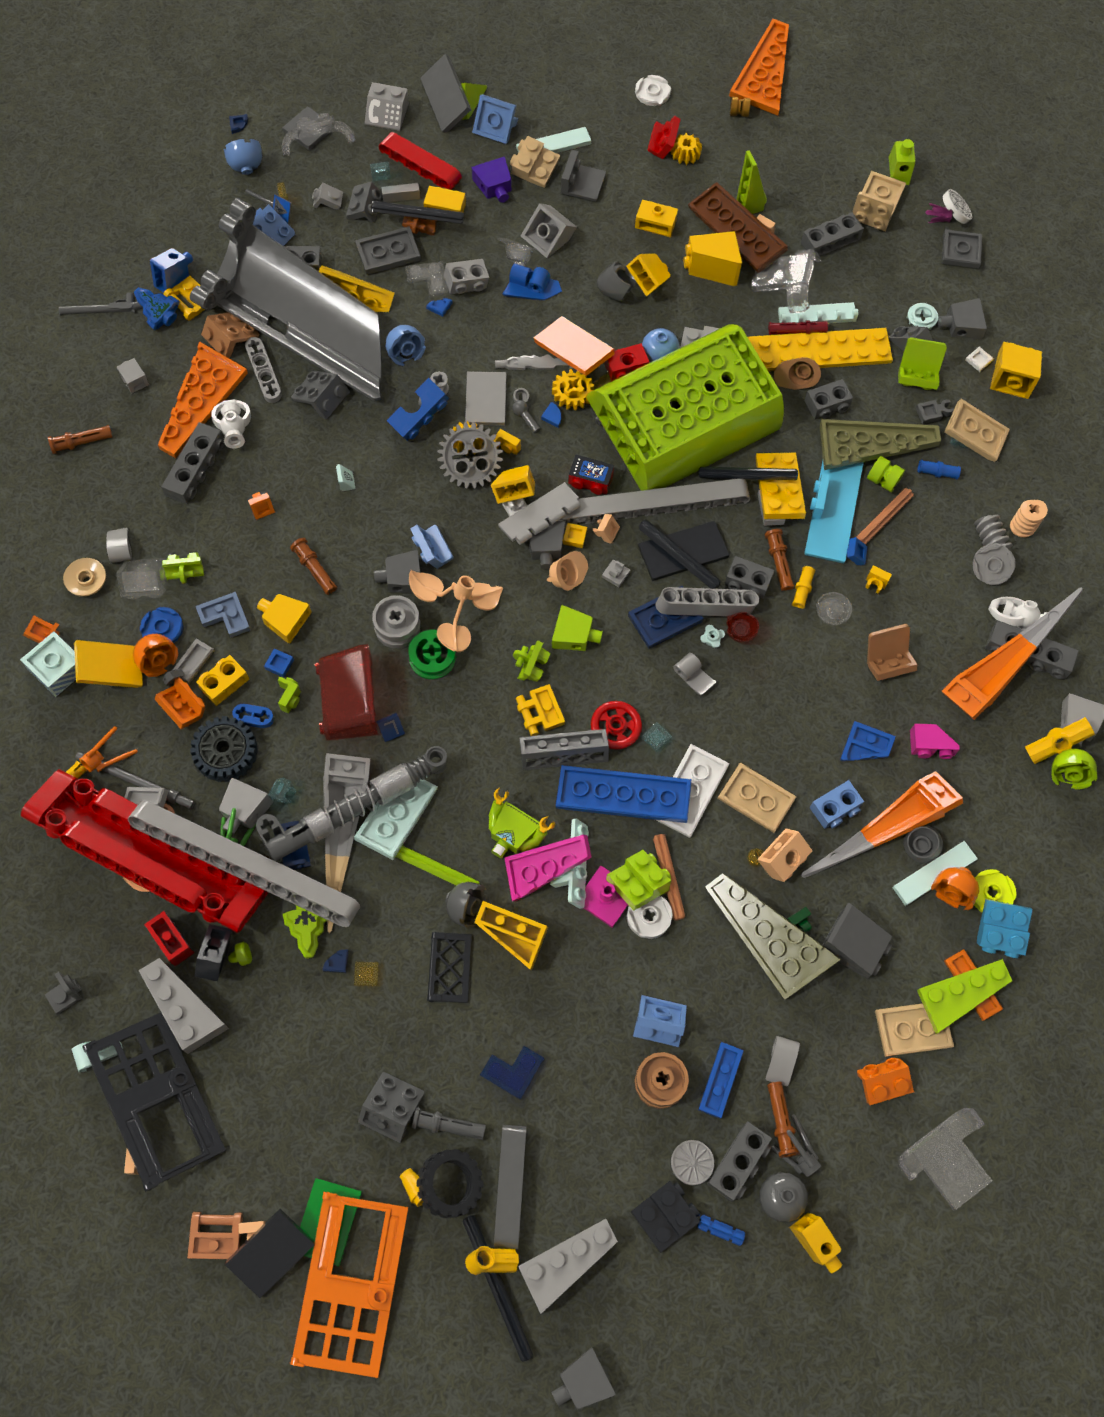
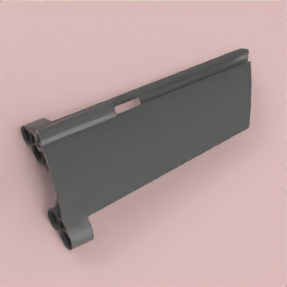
[190,198,382,401]

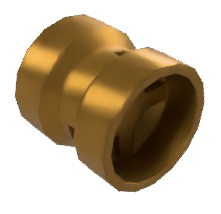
[730,97,750,117]

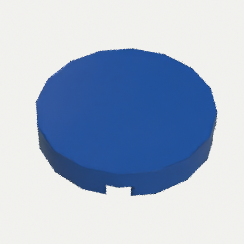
[140,607,183,643]

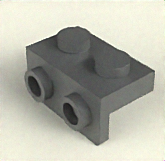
[346,181,382,223]

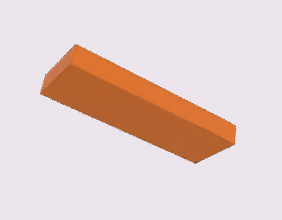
[944,949,1003,1021]

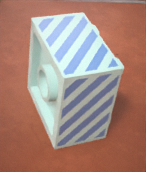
[20,631,76,697]

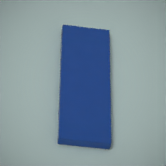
[556,765,692,823]

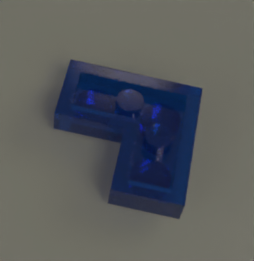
[480,1046,544,1100]

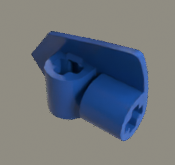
[503,263,562,300]

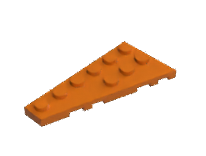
[729,19,789,116]
[158,342,248,459]

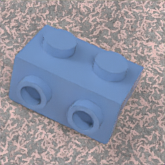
[410,525,453,569]

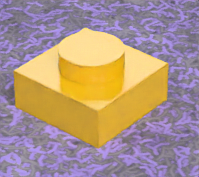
[563,523,587,548]

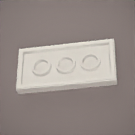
[656,744,729,838]

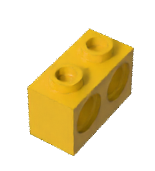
[196,655,249,706]

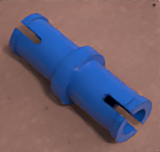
[917,460,961,479]

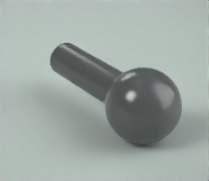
[512,400,540,433]

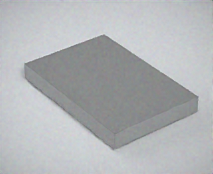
[465,371,506,426]

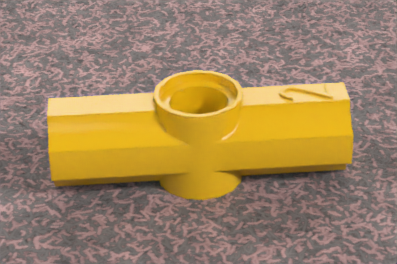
[1025,717,1095,764]

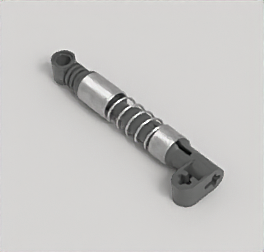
[256,746,447,861]

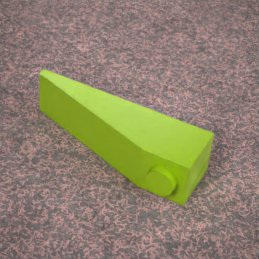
[737,150,767,214]

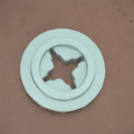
[907,303,938,330]

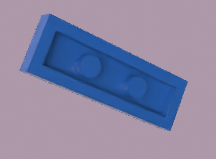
[698,1042,744,1119]

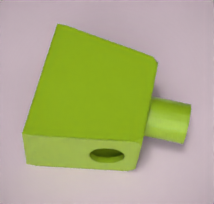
[889,139,915,185]
[552,605,603,651]

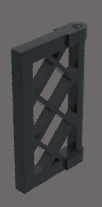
[427,932,472,1003]

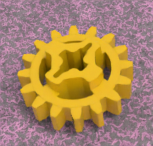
[552,369,594,410]

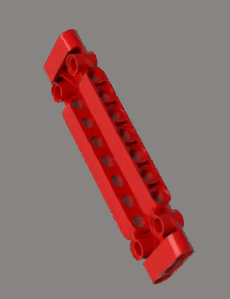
[21,769,269,933]

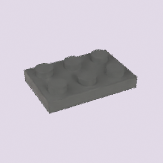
[355,227,421,275]

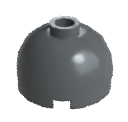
[445,882,488,929]
[759,1172,808,1223]

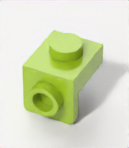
[278,677,301,713]

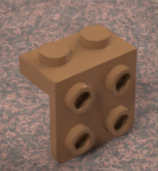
[201,312,259,358]
[867,624,917,681]

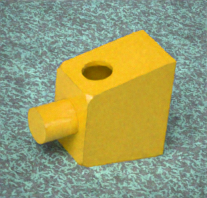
[626,254,670,297]
[491,465,535,504]
[257,594,312,644]
[789,1213,842,1273]

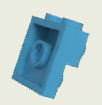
[977,899,1033,958]

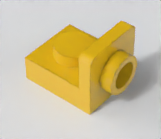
[493,429,521,455]

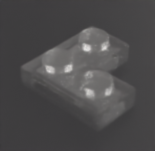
[405,261,449,298]

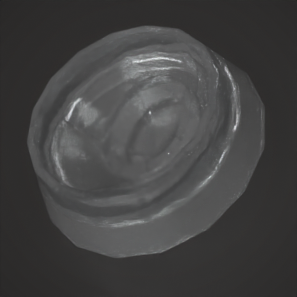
[816,592,853,626]

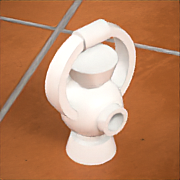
[212,399,251,449]
[989,597,1048,630]

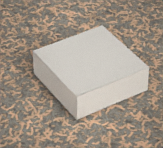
[966,347,994,372]

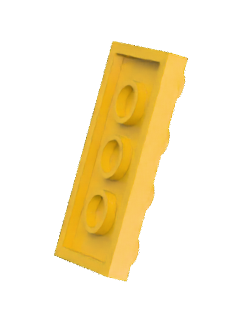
[756,453,806,519]

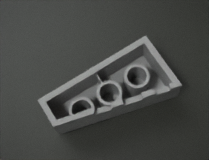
[139,958,229,1054]
[518,1219,618,1314]

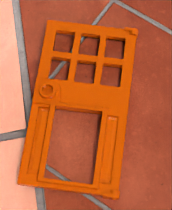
[290,1192,409,1378]

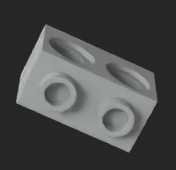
[444,259,489,294]

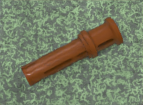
[48,425,113,454]
[765,529,794,591]
[290,538,337,595]
[767,1082,800,1158]

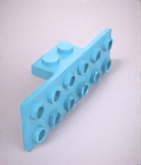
[805,461,863,563]

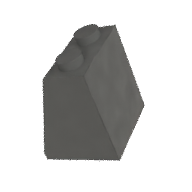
[822,903,892,979]

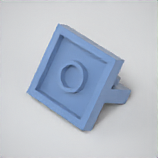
[472,94,518,144]
[633,995,687,1047]

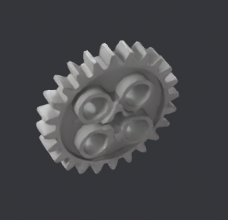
[437,422,503,488]

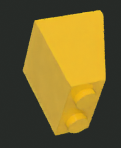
[683,231,742,286]
[990,342,1042,399]

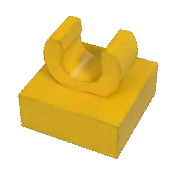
[866,565,892,594]

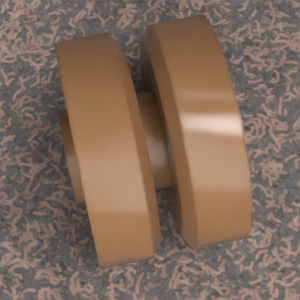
[634,1052,689,1109]

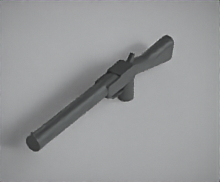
[59,292,143,316]

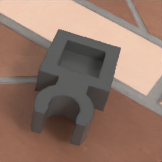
[915,399,954,425]

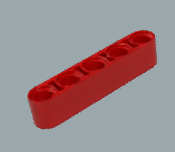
[379,132,462,190]

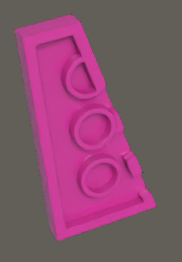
[505,834,591,902]

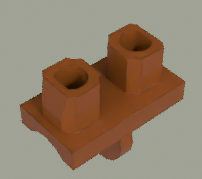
[402,217,437,236]

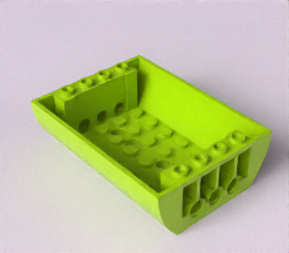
[586,324,784,491]

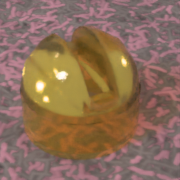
[747,848,764,867]

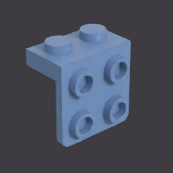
[253,204,295,246]

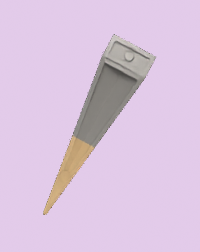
[323,753,370,933]

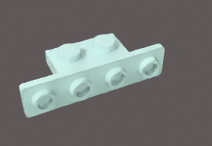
[550,819,589,909]

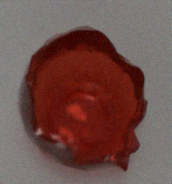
[726,612,759,643]

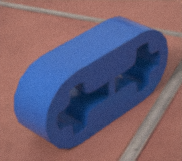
[232,704,274,728]

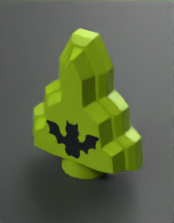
[283,905,328,959]

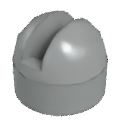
[513,388,529,402]

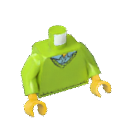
[488,788,555,859]

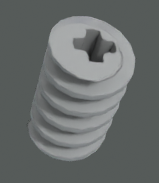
[974,515,1013,549]

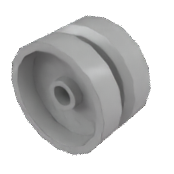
[372,596,420,649]

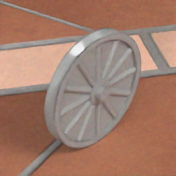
[671,1140,714,1185]

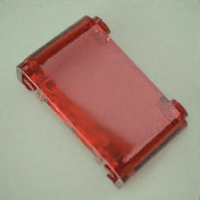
[315,644,378,741]

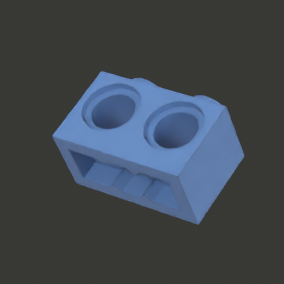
[809,780,864,829]

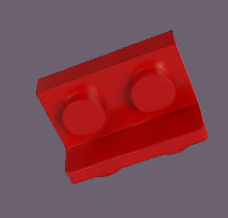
[647,116,681,159]

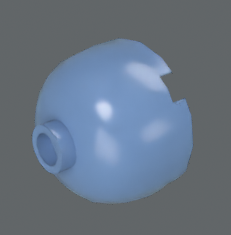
[224,139,262,175]
[386,325,426,366]
[642,328,680,363]

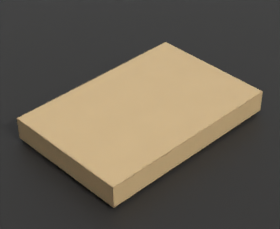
[945,399,1010,462]
[717,763,796,833]
[875,1004,954,1057]

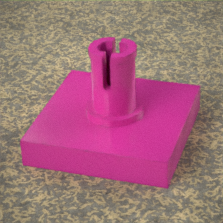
[584,866,628,928]

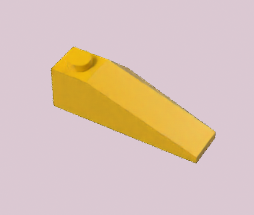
[319,266,394,312]

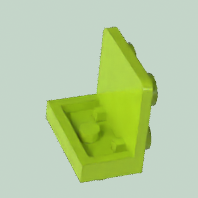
[898,338,947,390]

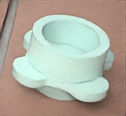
[700,625,725,648]

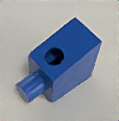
[150,249,193,293]

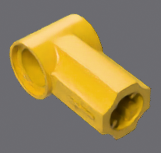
[465,1246,519,1275]

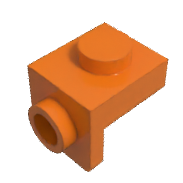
[23,616,60,643]

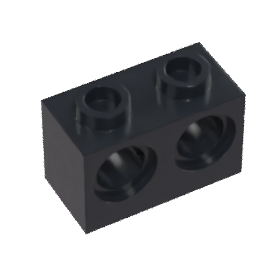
[195,924,232,981]

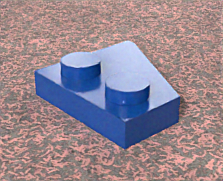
[840,721,896,761]

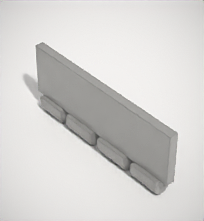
[498,482,581,545]

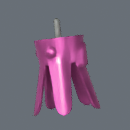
[926,203,953,223]

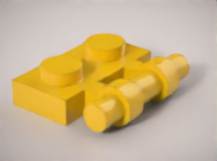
[516,684,565,736]

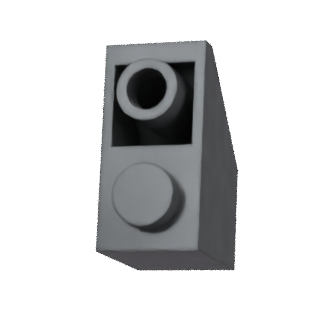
[888,326,933,351]

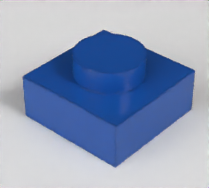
[847,537,867,565]
[264,649,294,678]

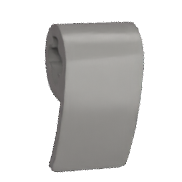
[106,528,132,563]
[673,653,716,695]
[765,1036,800,1086]

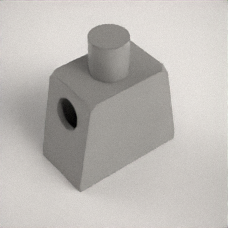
[1061,693,1104,748]
[219,778,274,835]

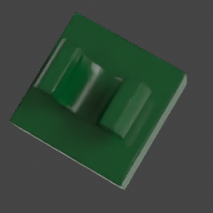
[787,907,812,933]

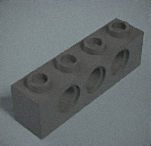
[161,422,224,504]
[985,620,1079,679]

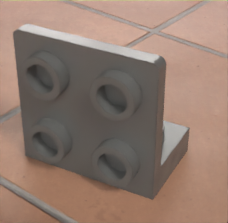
[561,150,606,202]
[358,1072,424,1143]

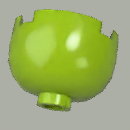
[1051,749,1097,790]

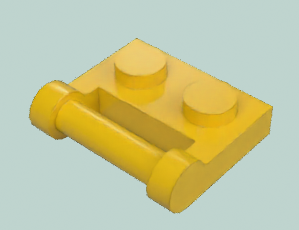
[163,276,205,321]

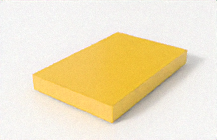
[74,640,143,688]

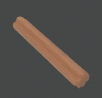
[857,488,914,545]
[653,834,685,920]

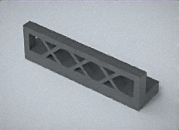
[519,729,609,770]

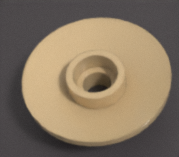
[63,558,106,596]

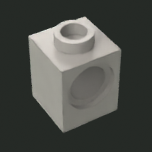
[117,358,149,394]

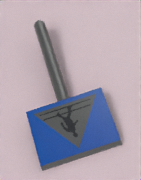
[245,189,292,225]

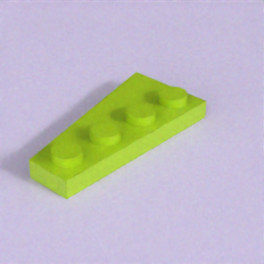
[917,959,1012,1034]

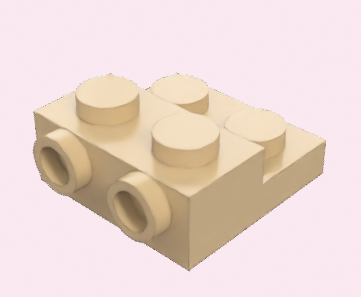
[510,136,560,188]

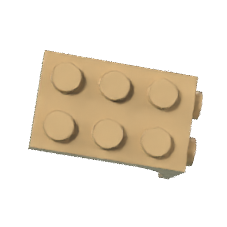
[853,171,906,231]

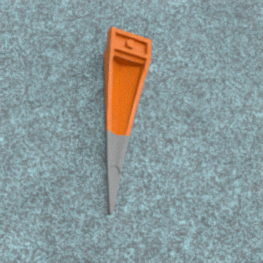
[942,587,1083,720]
[801,771,963,878]

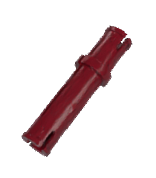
[768,320,828,335]

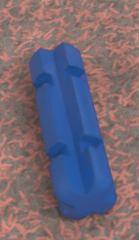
[698,1215,745,1246]

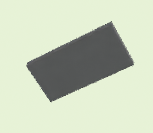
[420,54,471,133]

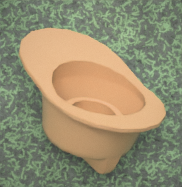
[547,551,588,591]

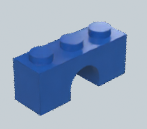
[387,377,449,441]

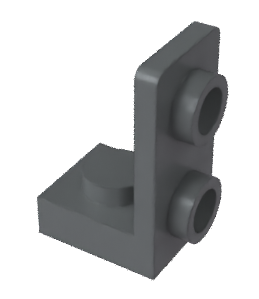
[45,971,82,1014]

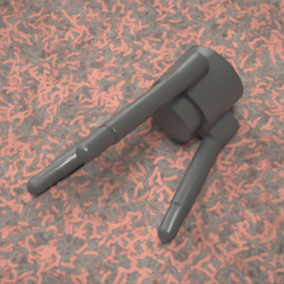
[772,1114,821,1177]

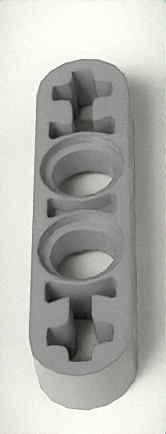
[245,337,282,403]

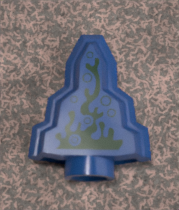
[134,287,180,331]

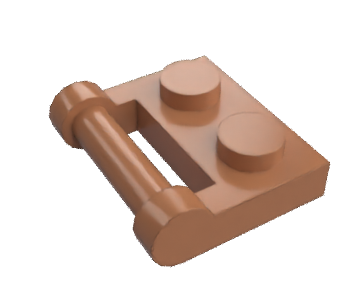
[187,1212,243,1259]

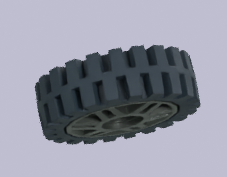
[190,716,258,782]

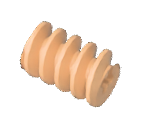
[1010,500,1048,538]

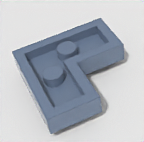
[196,592,250,637]

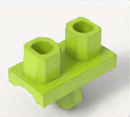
[162,552,204,584]
[513,641,550,682]

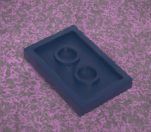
[628,586,704,649]

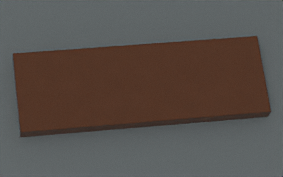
[688,182,788,273]

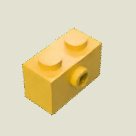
[635,200,678,237]

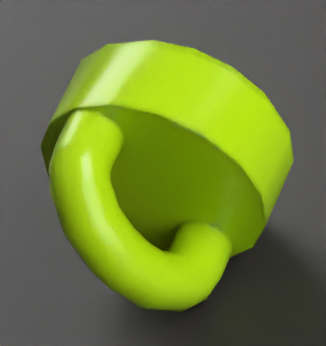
[228,941,252,966]

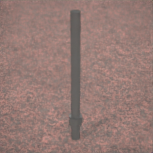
[75,751,195,809]

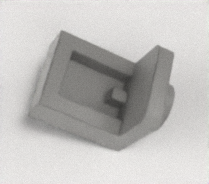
[312,183,343,209]

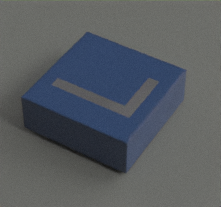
[376,713,405,742]

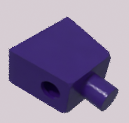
[472,157,511,203]

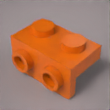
[155,677,205,729]
[857,1058,914,1105]

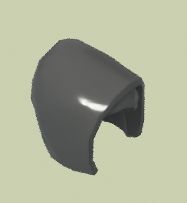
[597,261,636,302]

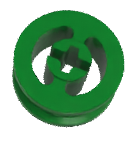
[408,630,456,679]

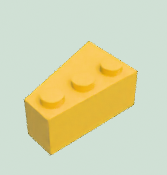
[474,901,548,971]

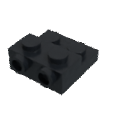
[631,1181,700,1253]

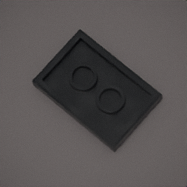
[225,1209,315,1298]

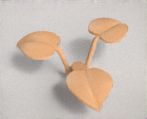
[409,570,503,652]

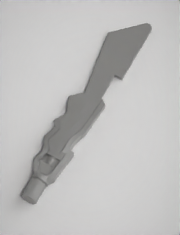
[495,354,600,370]

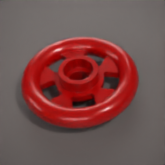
[591,701,642,749]

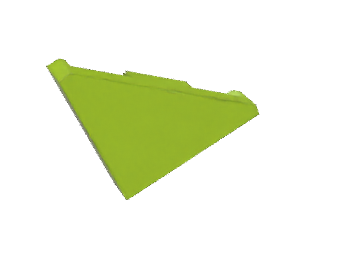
[461,83,487,120]

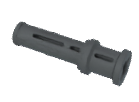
[412,1107,486,1140]

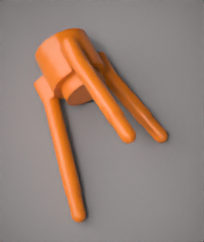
[79,727,138,772]

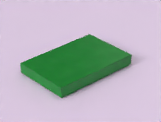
[300,1178,362,1266]

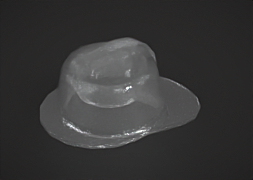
[498,237,537,266]

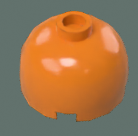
[133,634,178,677]
[931,867,979,910]

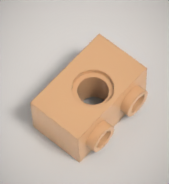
[757,829,813,882]

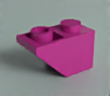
[910,724,960,759]

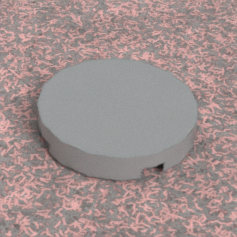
[972,543,1015,585]

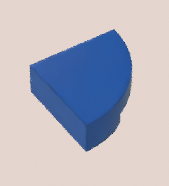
[426,298,453,317]
[541,402,561,428]

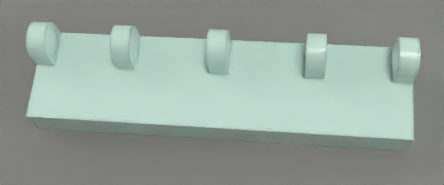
[778,302,858,323]

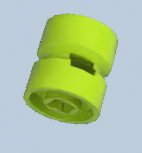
[867,456,905,493]

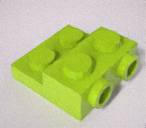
[606,850,671,911]

